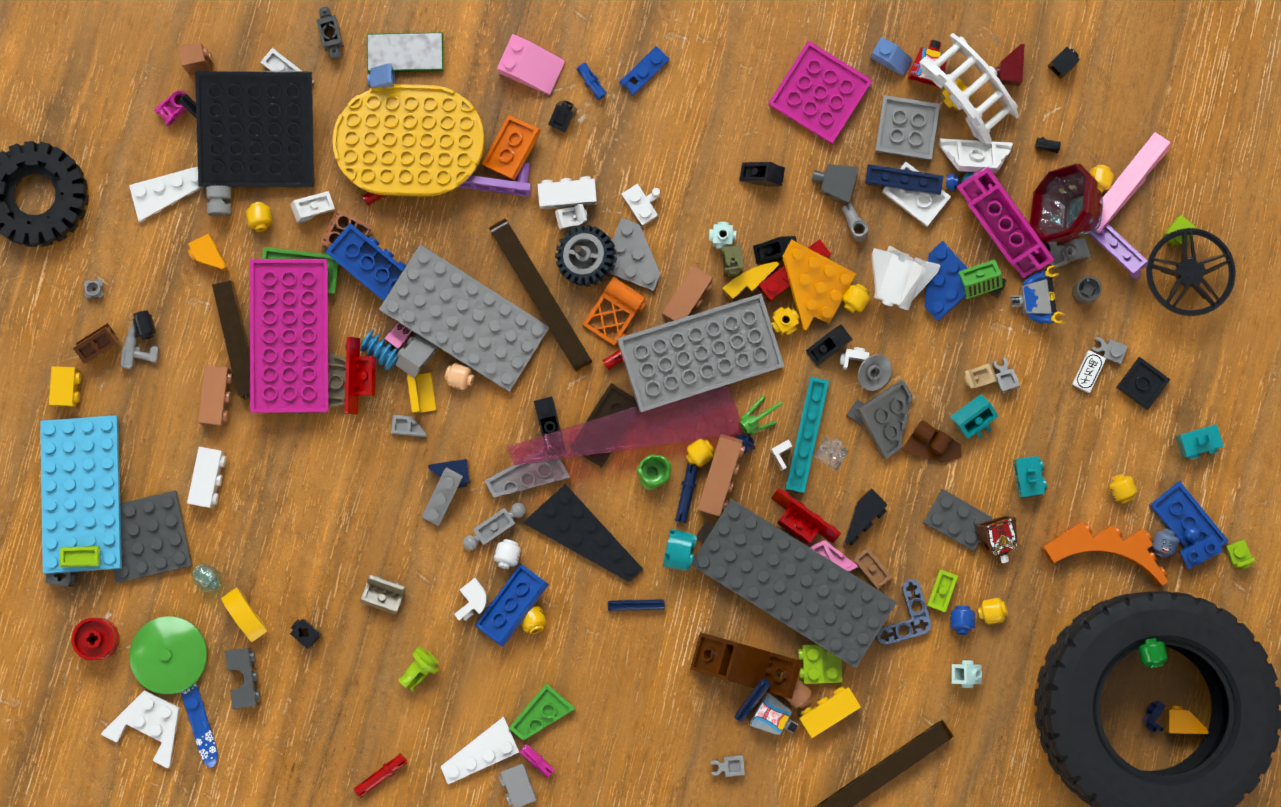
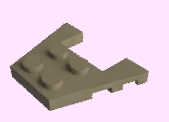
[292,351,346,415]

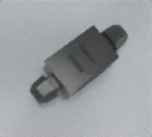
[317,7,344,60]

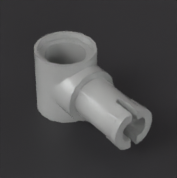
[841,203,868,242]

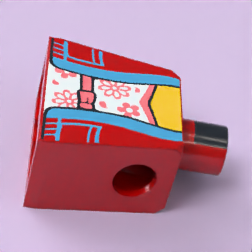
[907,40,946,88]

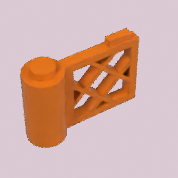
[583,277,647,346]

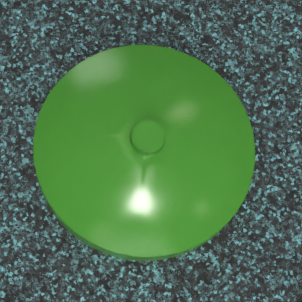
[129,616,208,694]

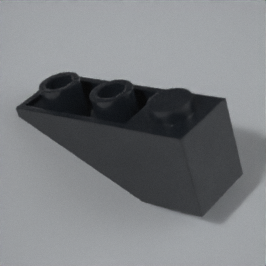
[534,396,566,457]
[843,488,888,546]

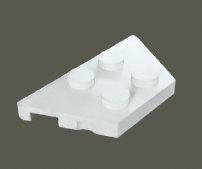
[939,138,1013,173]

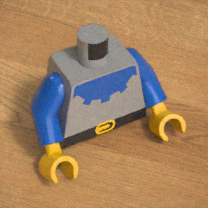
[1010,265,1065,324]

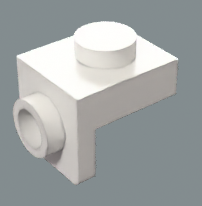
[555,204,587,230]
[840,347,869,370]

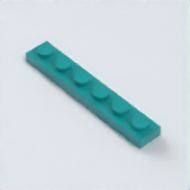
[785,377,829,493]

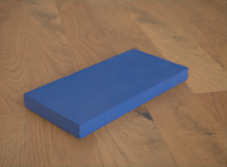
[1149,481,1228,565]
[475,564,549,647]

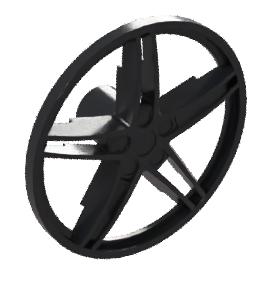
[1146,228,1236,316]

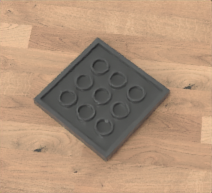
[113,491,193,583]

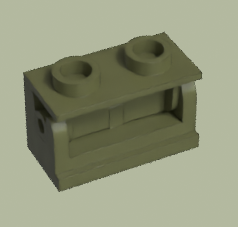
[720,245,744,278]

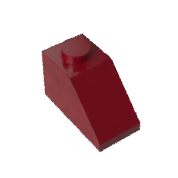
[995,44,1025,86]

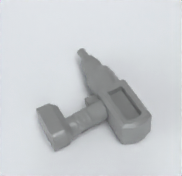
[120,321,159,369]

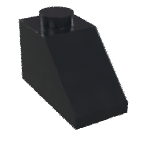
[739,162,785,186]
[753,236,797,264]
[806,324,853,366]

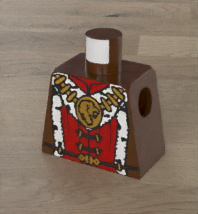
[974,515,1017,563]

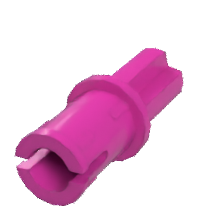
[520,744,555,778]

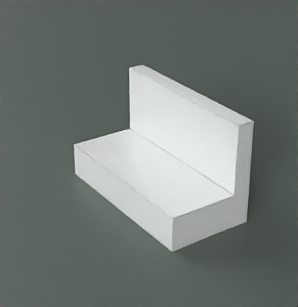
[770,439,792,471]

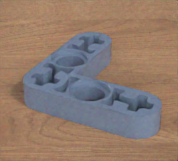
[876,579,931,645]

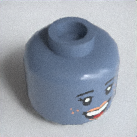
[1151,528,1180,558]

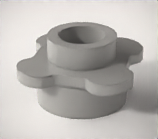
[84,279,104,299]

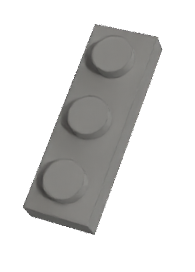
[422,467,463,526]

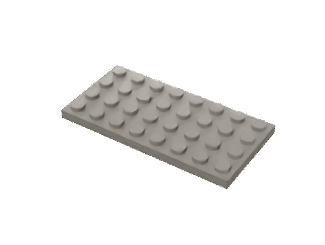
[379,245,549,392]
[617,293,784,412]

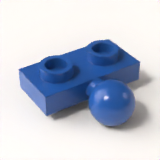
[1178,527,1223,569]

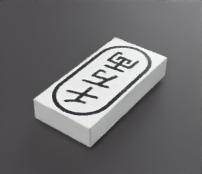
[1072,350,1106,393]

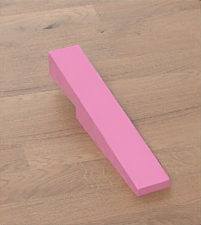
[1093,132,1170,234]

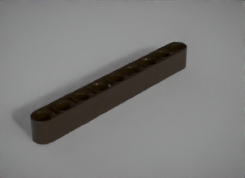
[489,218,592,372]
[815,720,954,807]

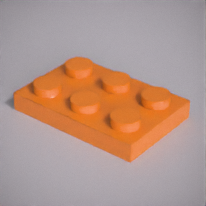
[481,115,541,181]

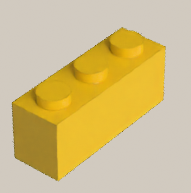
[798,686,861,738]

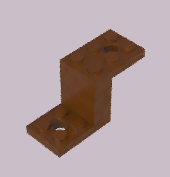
[690,632,802,699]

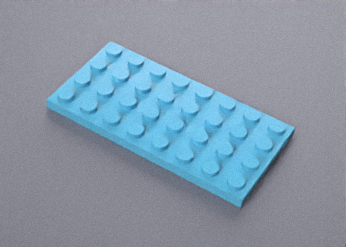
[40,415,122,574]

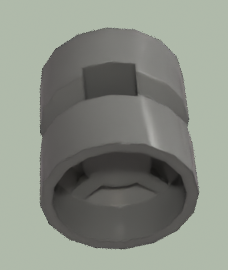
[1072,276,1102,304]

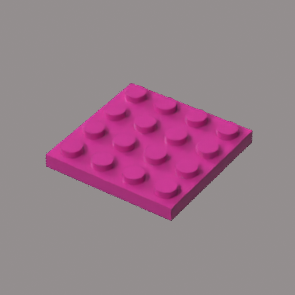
[768,41,873,145]

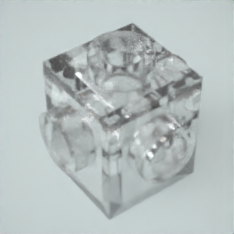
[814,437,849,471]

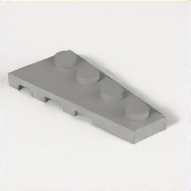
[485,448,570,498]

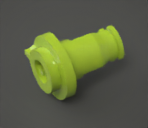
[398,646,439,691]

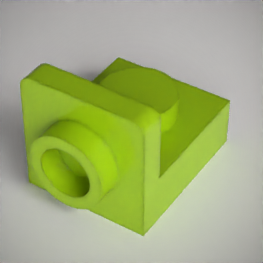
[1225,539,1256,570]

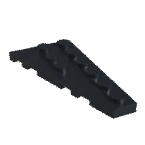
[523,484,643,582]

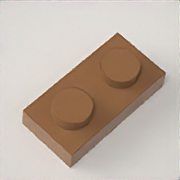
[853,547,892,589]

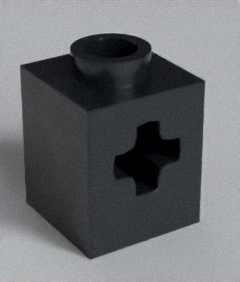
[1048,47,1080,79]
[290,619,322,649]

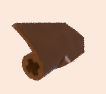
[902,420,962,463]

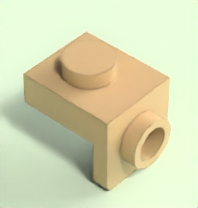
[964,363,997,389]

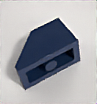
[428,459,471,488]

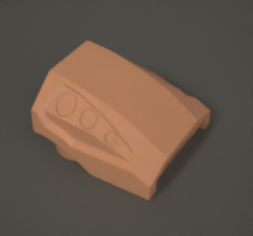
[320,209,373,247]

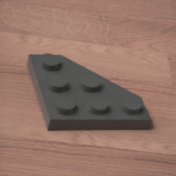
[856,380,913,459]

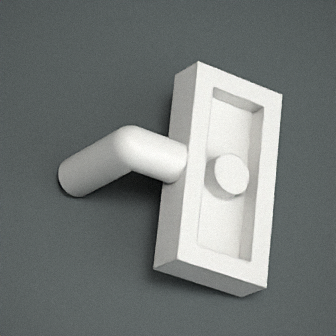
[622,184,660,226]

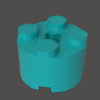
[663,529,697,571]

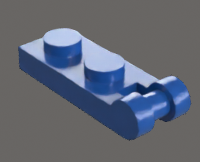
[619,46,670,96]

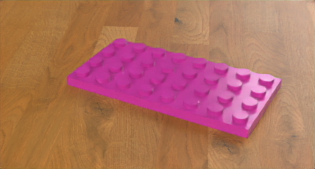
[250,259,328,413]

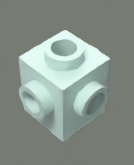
[709,222,736,250]
[951,660,982,688]

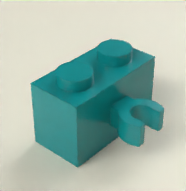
[950,394,999,439]
[1176,424,1224,460]
[1013,456,1047,498]

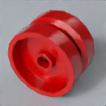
[71,618,120,660]

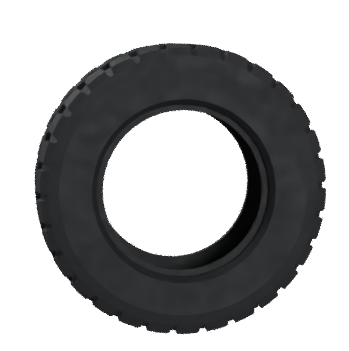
[1034,591,1281,807]

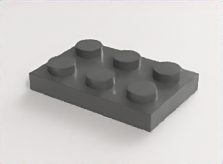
[923,489,993,551]

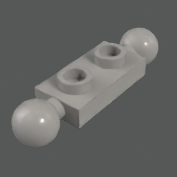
[463,503,526,551]

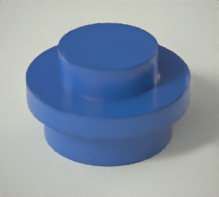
[946,173,959,192]

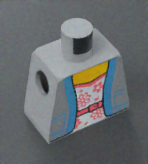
[749,692,798,736]

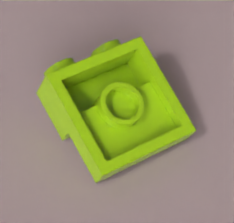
[798,644,842,684]

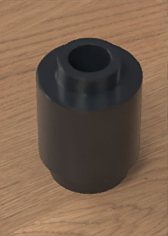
[133,310,156,340]

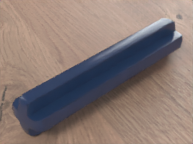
[608,599,665,611]
[734,679,771,722]

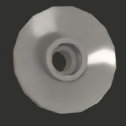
[858,354,892,391]

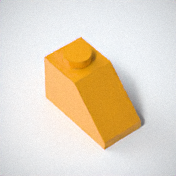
[188,233,228,272]
[1165,705,1208,734]

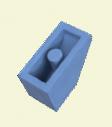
[870,37,912,76]
[367,63,395,88]

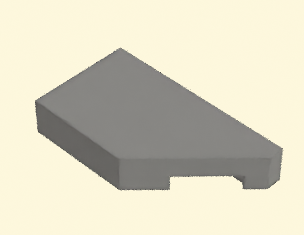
[391,415,427,438]

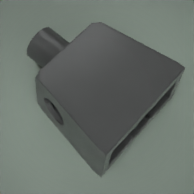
[811,164,859,205]

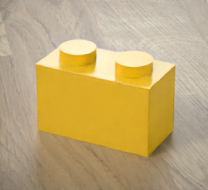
[49,366,81,407]

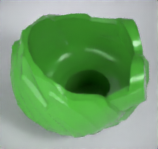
[636,454,672,490]

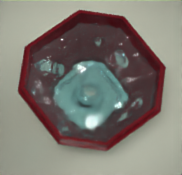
[1030,163,1103,243]

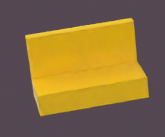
[407,373,437,414]

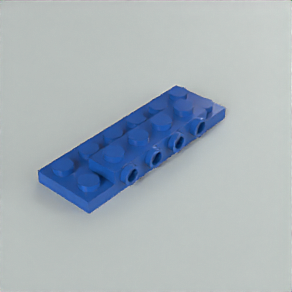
[325,223,406,301]

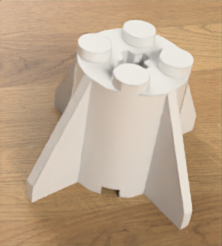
[872,246,940,310]

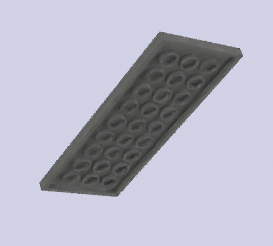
[692,499,897,668]

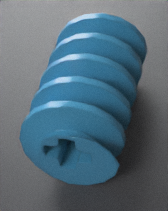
[360,329,398,370]

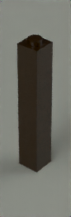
[212,280,250,400]

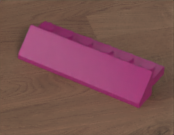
[957,166,1055,279]

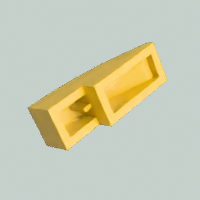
[722,262,779,301]

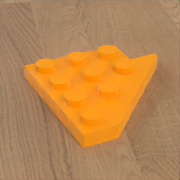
[782,239,856,330]

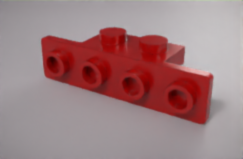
[344,337,376,415]
[771,488,841,545]

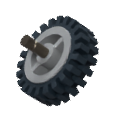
[555,225,617,287]

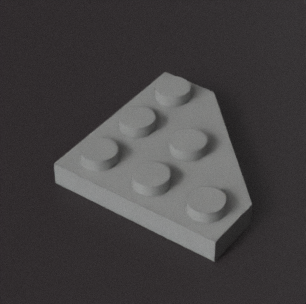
[609,218,661,292]

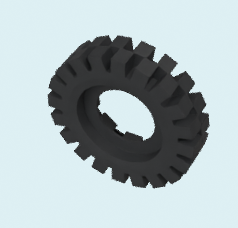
[0,141,89,247]

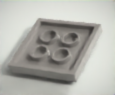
[875,95,940,161]

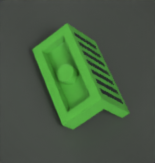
[959,260,1003,299]

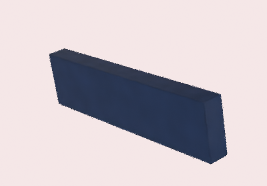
[865,164,943,195]

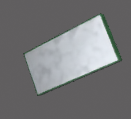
[367,32,444,73]

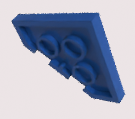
[925,241,968,322]

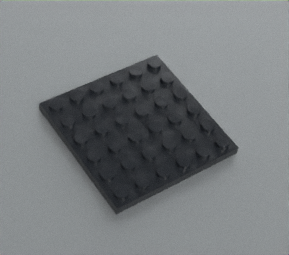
[195,71,314,187]

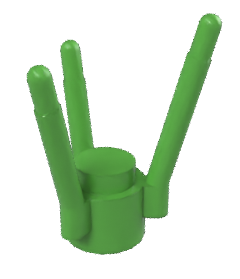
[739,396,783,435]

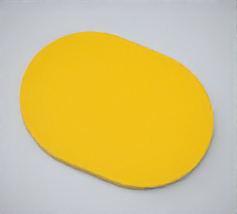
[333,84,485,196]

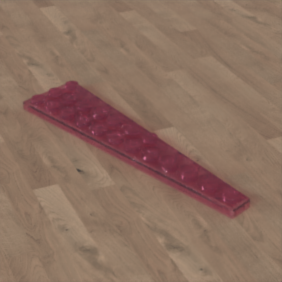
[507,385,744,466]

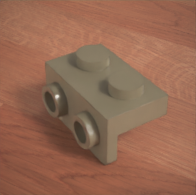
[360,575,405,615]

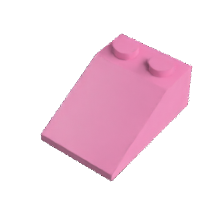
[497,34,565,95]

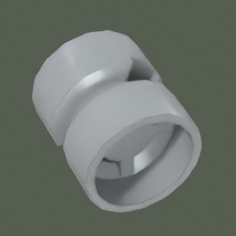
[206,186,232,216]

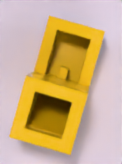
[221,587,267,642]

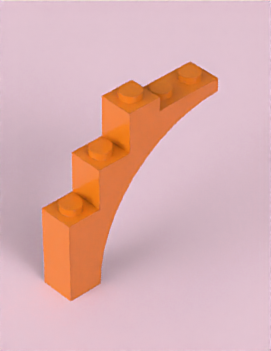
[1041,522,1168,586]

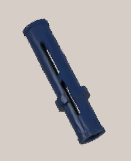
[675,464,699,523]

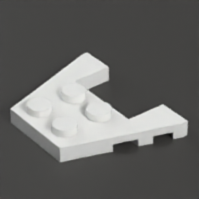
[101,690,180,769]

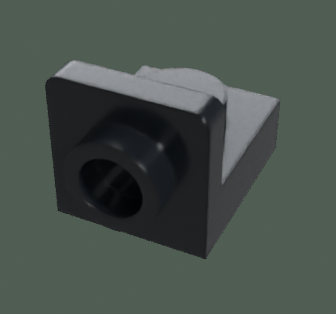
[548,100,577,132]

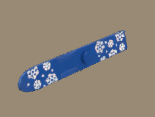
[181,682,218,768]

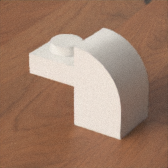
[454,578,487,621]

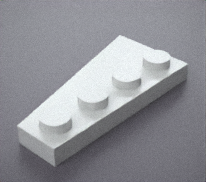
[129,166,203,223]
[440,717,520,784]

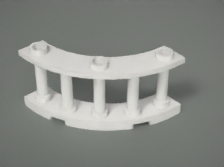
[920,33,1019,145]

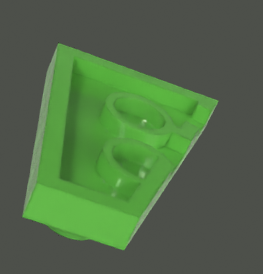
[509,683,576,741]

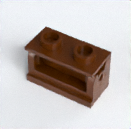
[73,323,119,364]

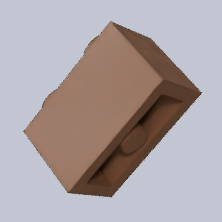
[178,42,213,74]

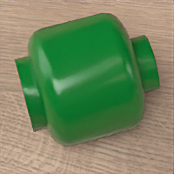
[1139,638,1168,668]

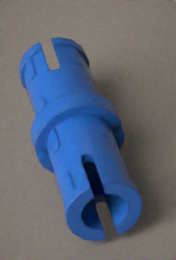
[576,62,607,100]

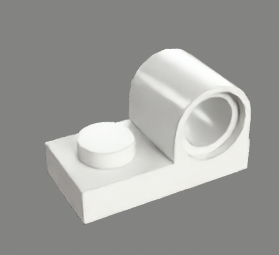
[290,191,335,223]

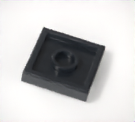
[1116,357,1170,410]

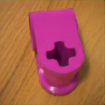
[154,90,187,126]

